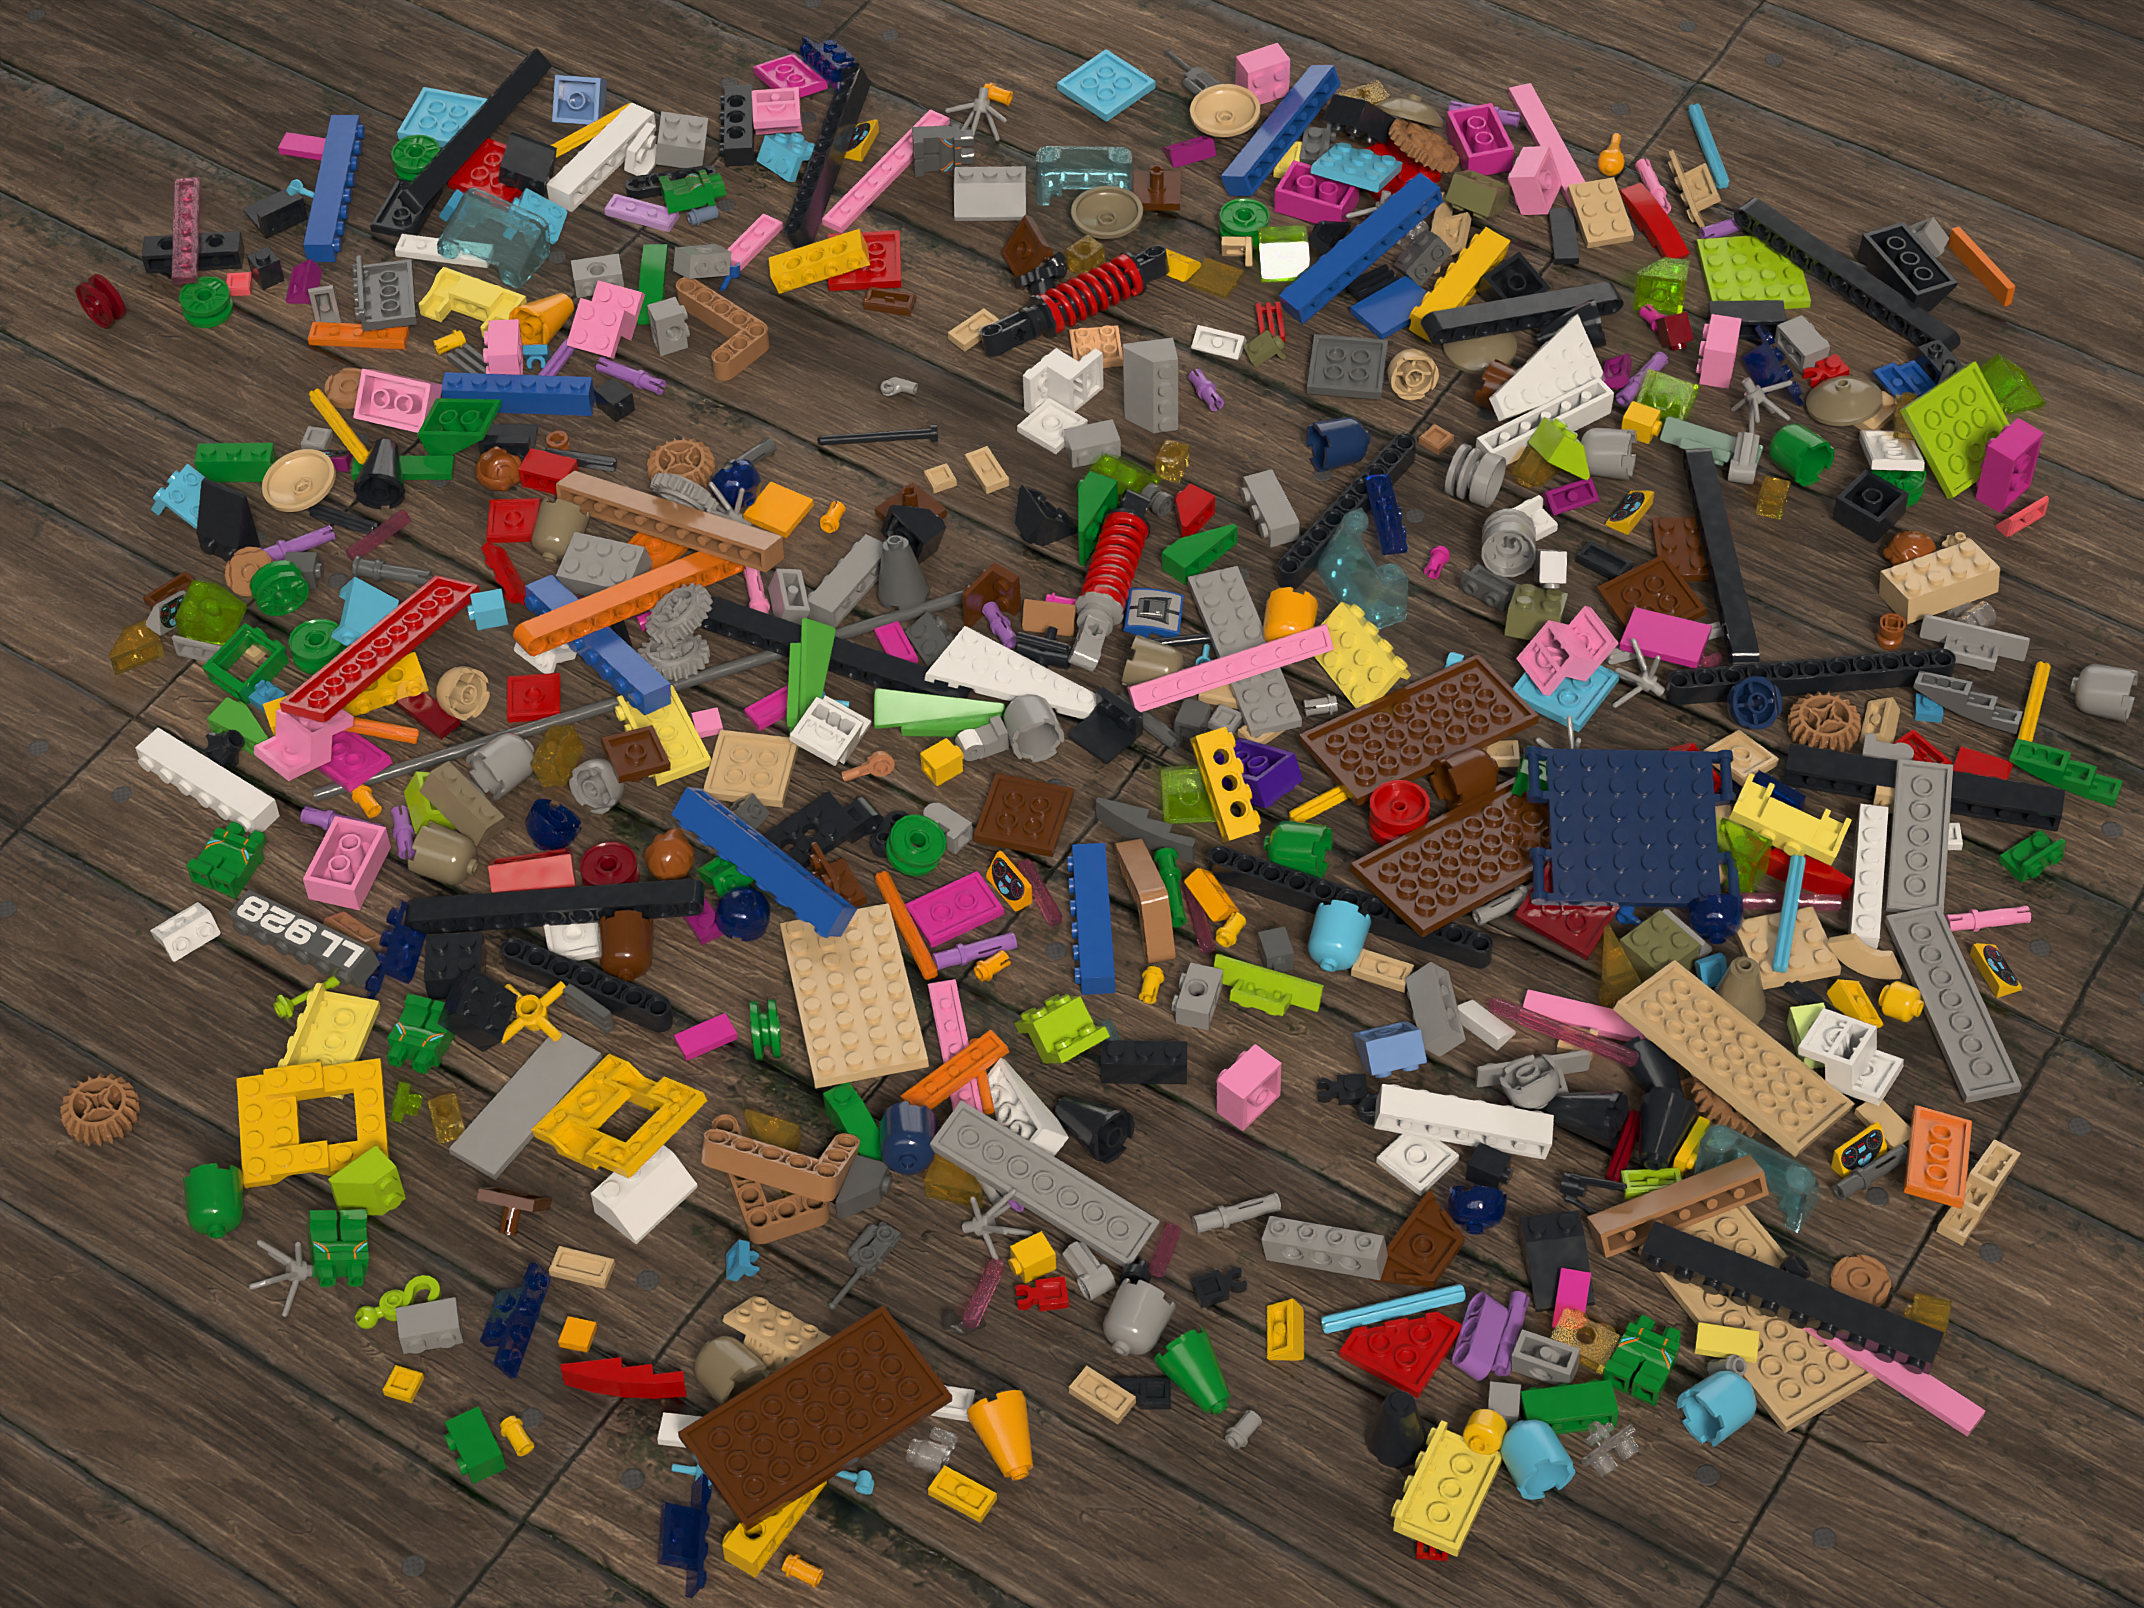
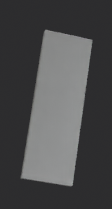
[1886,759,1953,913]
[449,1029,602,1180]

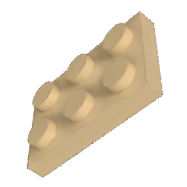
[1567,177,1634,248]

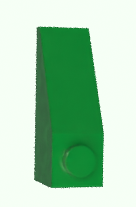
[1162,524,1238,585]
[823,1082,884,1162]

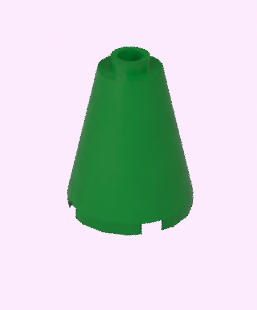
[1154,1327,1231,1416]

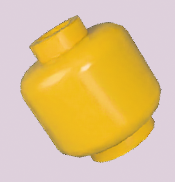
[1879,981,1924,1023]
[1463,1409,1508,1455]

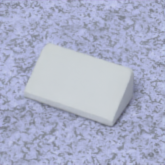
[1191,325,1247,360]
[1457,1000,1516,1050]

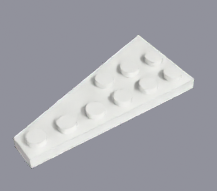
[1489,314,1603,421]
[925,626,1096,719]

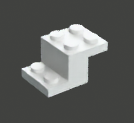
[1023,348,1103,414]
[789,695,871,766]
[1798,1008,1904,1106]

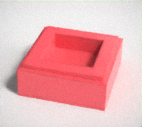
[226,272,253,296]

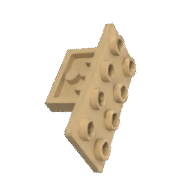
[723,1296,831,1374]

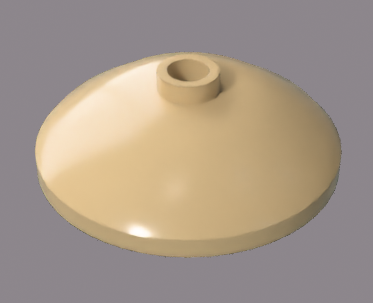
[1190,84,1260,137]
[262,449,336,512]

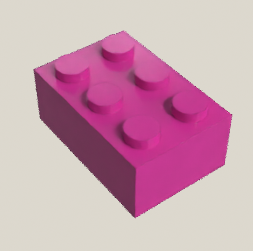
[1445,103,1514,175]
[1274,160,1359,224]
[1975,418,2044,514]

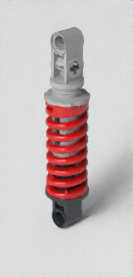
[1068,488,1151,672]

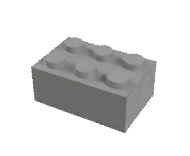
[556,532,653,596]

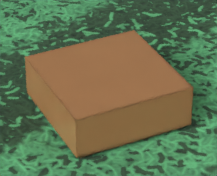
[1418,424,1454,455]

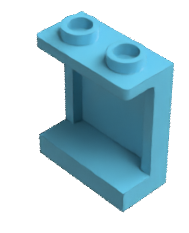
[331,577,399,646]

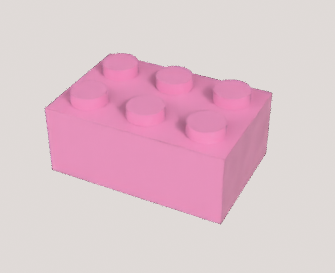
[353,369,442,433]
[303,816,391,910]

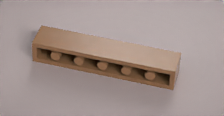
[1587,1154,1769,1258]

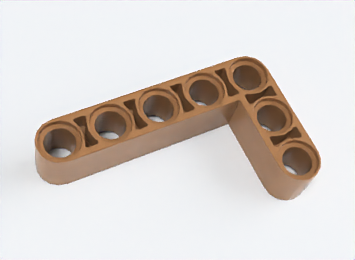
[676,277,770,381]
[1114,838,1176,964]
[712,1114,830,1244]
[701,1129,860,1202]

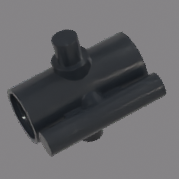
[1016,626,1073,670]

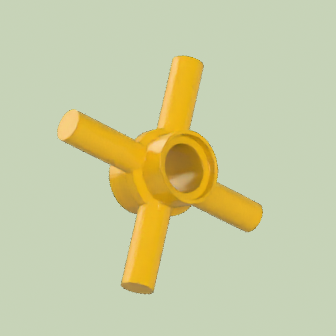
[501,981,566,1045]

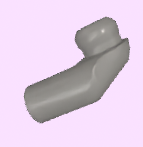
[880,377,918,396]

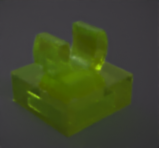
[390,1082,422,1123]

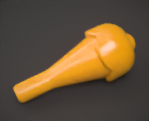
[1597,133,1625,176]

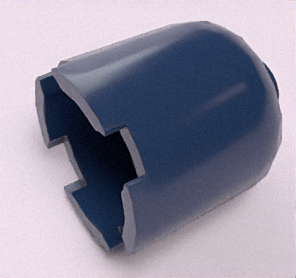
[1306,417,1370,472]
[879,1101,937,1175]

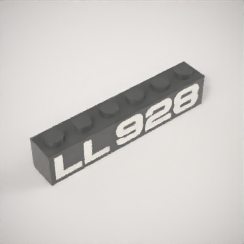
[228,889,380,989]

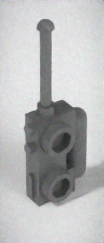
[1165,49,1221,96]
[828,1222,902,1310]

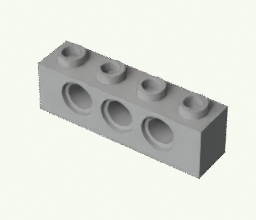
[1262,1216,1388,1280]

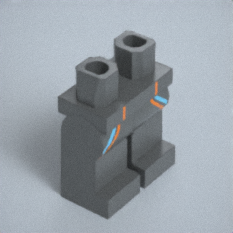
[912,124,974,177]

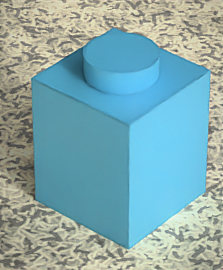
[467,589,508,630]

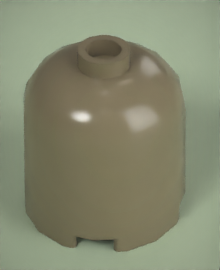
[531,498,591,563]
[1122,635,1184,687]
[408,820,479,886]
[694,1336,771,1406]

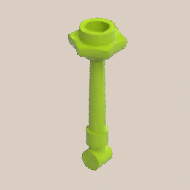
[273,976,340,1020]

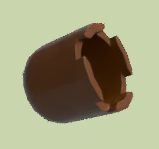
[1473,359,1532,419]
[1430,747,1499,810]
[598,910,654,982]

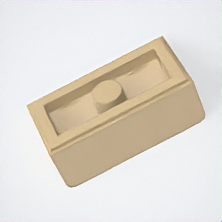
[1859,697,1900,744]

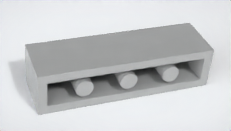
[807,534,883,628]

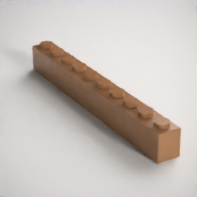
[556,470,784,572]

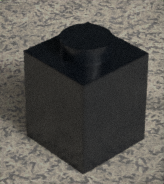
[247,246,285,290]
[594,378,635,422]
[1466,1142,1514,1194]

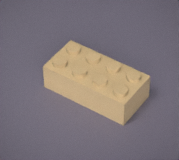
[1879,539,2000,624]

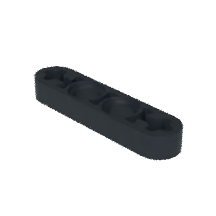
[625,165,716,199]

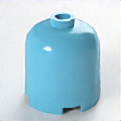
[1308,900,1371,972]
[1677,1371,1757,1447]
[1500,1420,1575,1500]

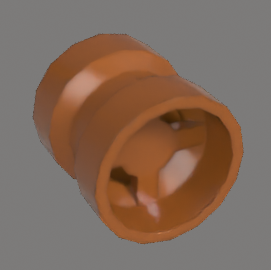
[1876,613,1906,650]

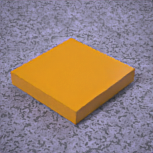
[743,482,814,538]

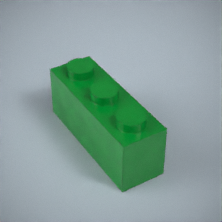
[194,443,278,482]
[1519,1379,1619,1435]

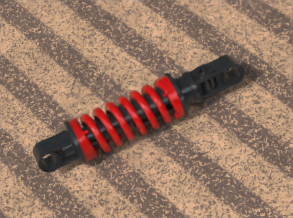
[980,245,1170,357]

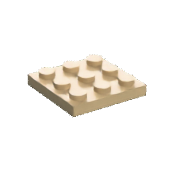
[703,730,799,808]
[1732,906,1841,990]

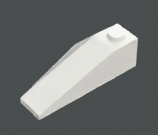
[987,1058,1069,1156]

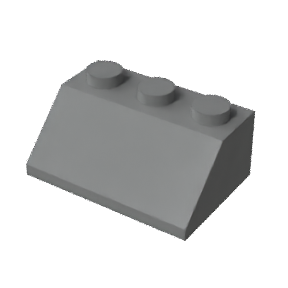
[954,166,1027,221]

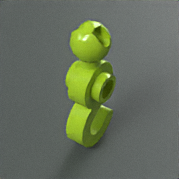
[355,1275,442,1329]

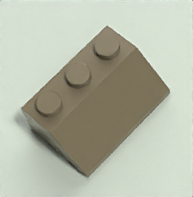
[420,761,513,847]

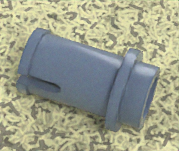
[687,205,719,227]

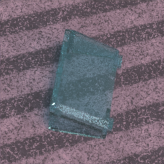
[1036,146,1134,205]
[437,188,550,289]
[1317,508,1409,629]
[1694,1125,1821,1233]

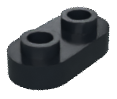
[870,811,909,858]

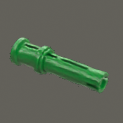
[1153,848,1187,927]

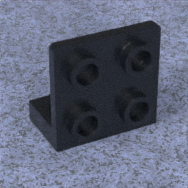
[244,190,308,238]
[478,424,538,462]
[1068,686,1143,764]

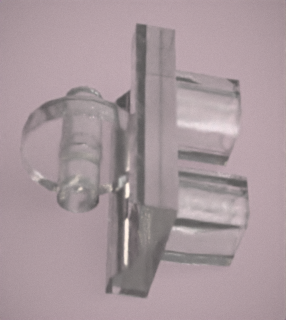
[1580,1421,1640,1477]

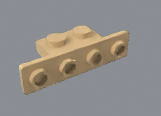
[1668,150,1721,228]
[1431,192,1472,274]

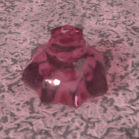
[1690,652,1722,669]

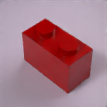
[518,448,579,495]

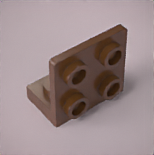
[962,562,1021,628]
[809,842,867,907]

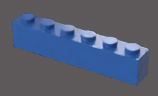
[441,372,595,416]
[1067,843,1115,995]

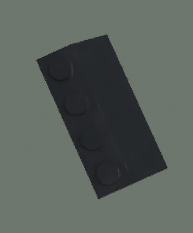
[1857,222,1958,312]

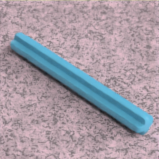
[1688,104,1729,189]
[1772,854,1806,973]
[1321,1284,1466,1334]

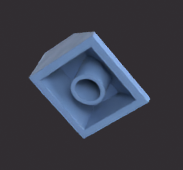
[552,75,607,125]
[1352,1021,1427,1078]

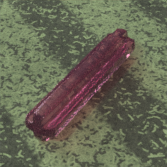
[346,510,411,561]
[1018,859,1063,926]
[1183,884,1215,954]
[961,1259,1005,1329]

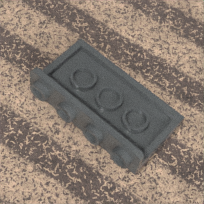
[352,255,417,331]

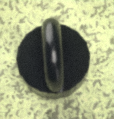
[1043,251,1067,274]
[1357,1094,1378,1125]
[1779,1252,1811,1279]
[1120,1259,1151,1285]

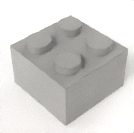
[655,111,708,168]

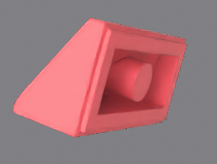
[1995,495,2049,537]

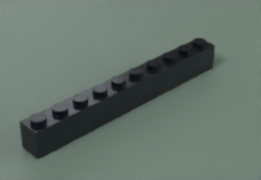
[1783,743,2065,832]
[1640,1221,1944,1375]

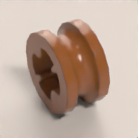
[546,431,570,450]

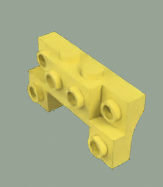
[419,267,527,338]
[1729,773,1852,866]

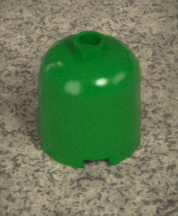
[1769,423,1835,486]
[1264,821,1333,878]
[183,1163,244,1239]

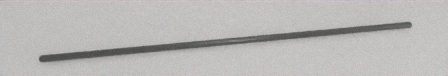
[312,590,964,802]

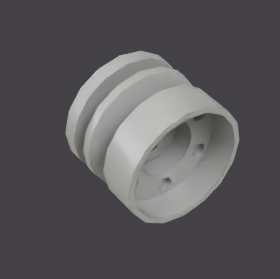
[1445,443,1506,508]
[1482,509,1536,577]

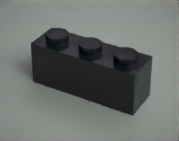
[1707,300,1786,339]
[1101,1040,1187,1085]

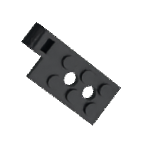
[763,791,884,868]

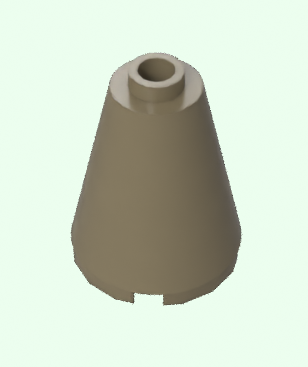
[1713,956,1766,1025]

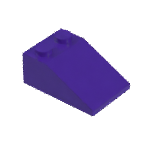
[1213,738,1303,808]

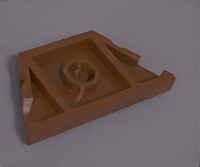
[1368,1190,1465,1287]

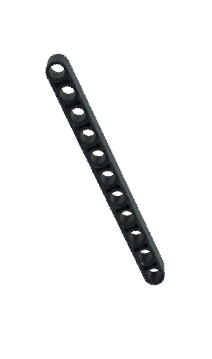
[397,48,553,215]
[784,62,871,249]
[1734,198,1961,352]
[1683,448,1759,665]
[701,596,972,699]
[1665,648,1956,705]
[1208,845,1493,969]
[404,879,705,935]

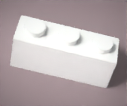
[591,1145,698,1244]

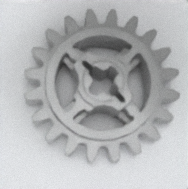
[650,472,719,512]
[645,583,713,645]
[637,633,710,681]

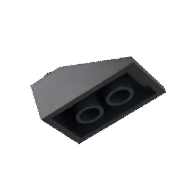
[196,478,261,563]
[1518,1210,1595,1312]

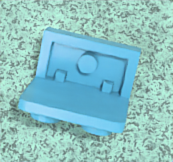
[756,132,815,182]
[503,188,567,244]
[151,464,206,529]

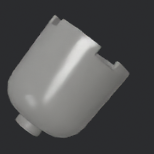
[1581,428,1637,480]
[2070,664,2138,723]
[1003,694,1064,762]
[466,733,535,800]
[1103,1278,1176,1356]

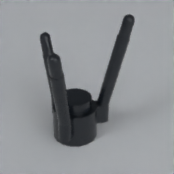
[1560,1171,1627,1215]

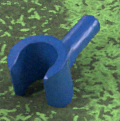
[720,262,740,291]
[1617,906,1644,926]

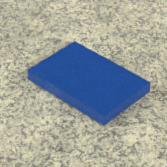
[1350,275,1427,339]

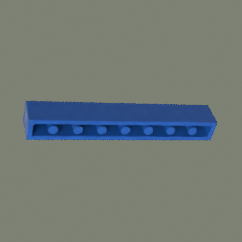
[1221,65,1341,196]
[303,115,365,262]
[1279,173,1443,325]
[524,574,671,716]
[671,787,857,938]

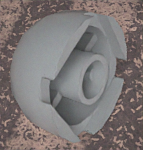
[569,758,624,814]
[1500,1054,1560,1109]

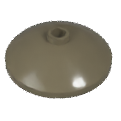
[1376,93,1444,128]
[1071,186,1143,239]
[1443,332,1517,374]
[1806,375,1883,426]

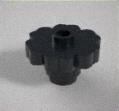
[1016,265,1066,295]

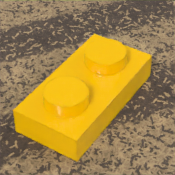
[1673,1116,1712,1179]
[928,1465,997,1523]

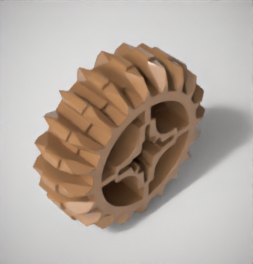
[647,437,715,489]
[1787,691,1861,752]
[60,1073,140,1147]

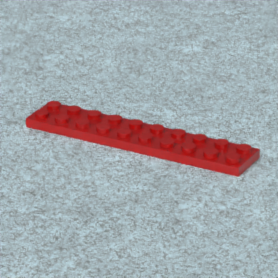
[280,575,480,723]

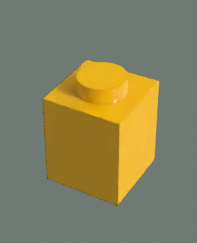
[1621,401,1662,444]
[920,738,964,786]
[1008,1231,1056,1284]

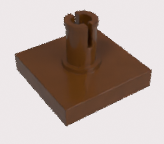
[1133,164,1181,211]
[1001,215,1053,279]
[875,482,947,522]
[601,725,671,783]
[477,1186,552,1236]

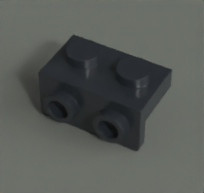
[1308,221,1351,256]

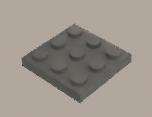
[1307,334,1388,400]

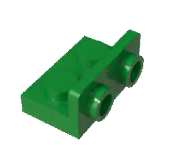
[1998,830,2066,883]
[697,856,754,900]

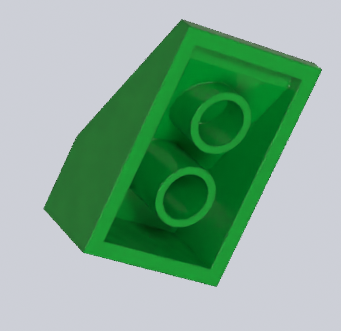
[417,398,502,455]
[1076,471,1118,567]

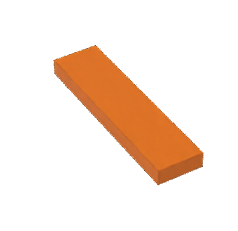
[1948,226,2015,307]
[308,322,410,349]
[900,1030,1009,1110]

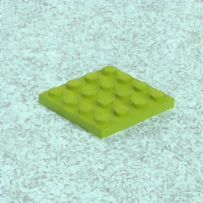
[1696,236,1811,309]
[1899,361,2010,499]

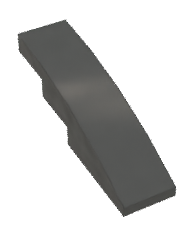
[1914,671,2023,734]
[1096,797,1196,864]

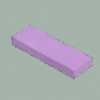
[604,194,680,232]

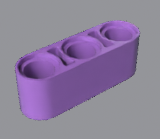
[1452,1292,1508,1381]

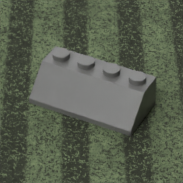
[1123,338,1178,433]

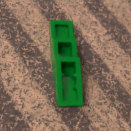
[637,244,668,325]
[2009,738,2123,807]

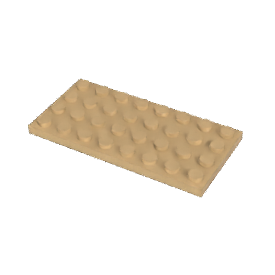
[780,903,929,1088]
[1613,960,1855,1157]
[1638,1205,1878,1433]

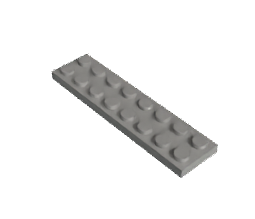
[1188,566,1302,737]
[1885,905,2022,1103]
[930,1100,1160,1268]

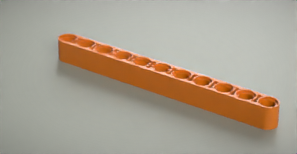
[513,551,746,656]

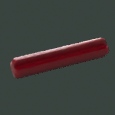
[1605,1110,1640,1182]

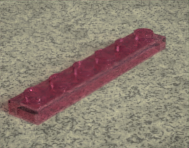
[172,177,200,285]

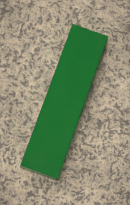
[351,455,455,480]

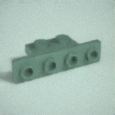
[1660,417,1764,469]

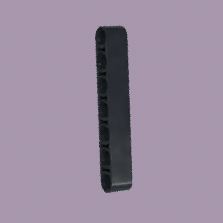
[500,937,673,1033]

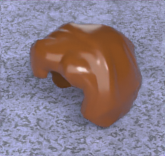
[475,446,522,492]
[1883,530,1937,566]
[644,828,695,881]

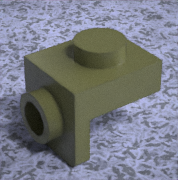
[1244,330,1287,367]

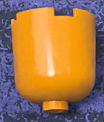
[1263,587,1318,642]

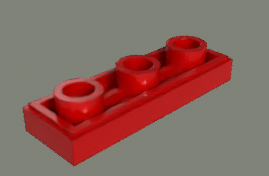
[481,542,526,606]

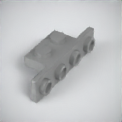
[1919,614,2030,671]
[1475,1050,1591,1107]

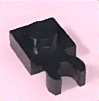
[1317,1074,1368,1105]
[1191,1268,1247,1308]

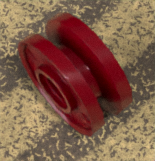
[75,273,126,329]
[579,841,640,886]

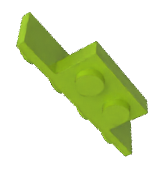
[1213,954,1324,1016]

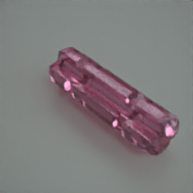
[1149,1223,1181,1278]

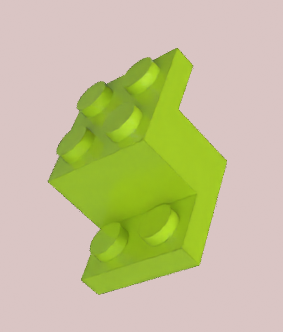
[1014,994,1110,1063]

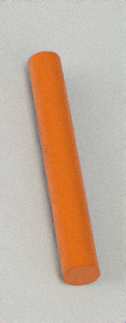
[969,1038,995,1115]

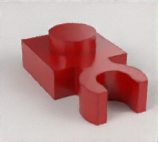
[1802,354,1850,388]
[1015,1276,1069,1312]

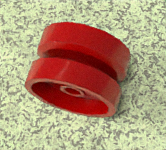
[1369,780,1430,846]

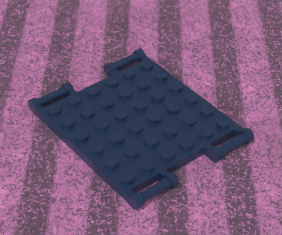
[1524,746,1743,908]

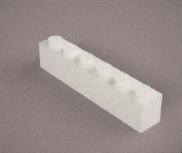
[546,103,656,212]
[1476,377,1614,466]
[135,728,280,833]
[1848,804,1888,949]
[1374,1084,1554,1160]

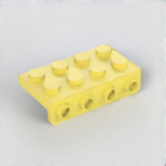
[1314,602,1411,709]
[614,685,711,786]
[277,982,381,1099]
[1391,1420,1503,1557]

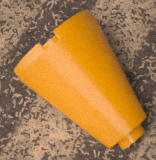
[509,293,574,346]
[967,1390,1033,1481]

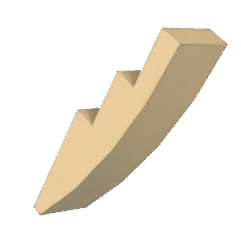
[1936,1139,2021,1246]

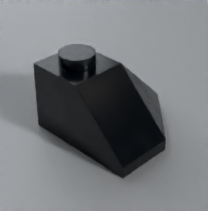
[1015,485,1078,546]

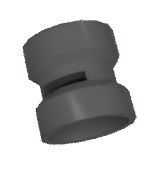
[1141,483,1175,517]

